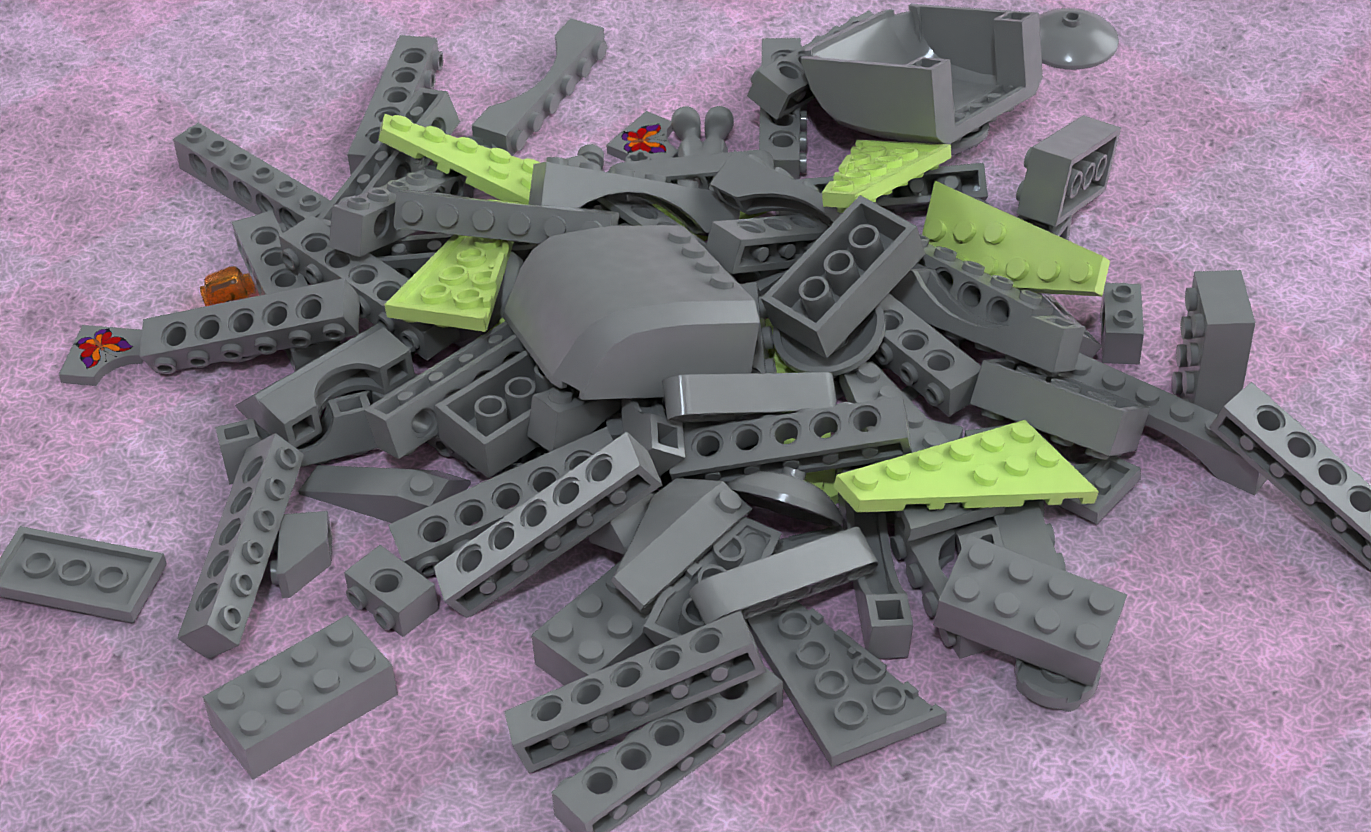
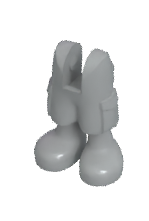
[671,106,734,180]

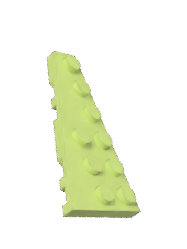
[378,114,540,204]
[822,140,951,213]
[922,181,1110,297]
[384,199,520,332]
[834,420,1099,512]

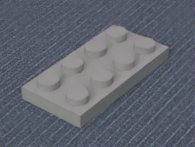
[0,526,167,623]

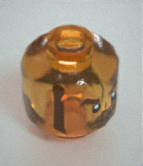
[200,266,256,306]

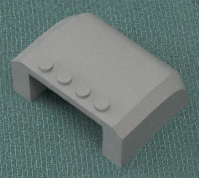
[801,4,1043,144]
[503,225,760,400]

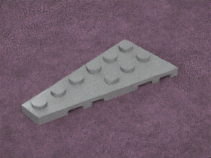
[839,361,1006,542]
[745,601,947,767]

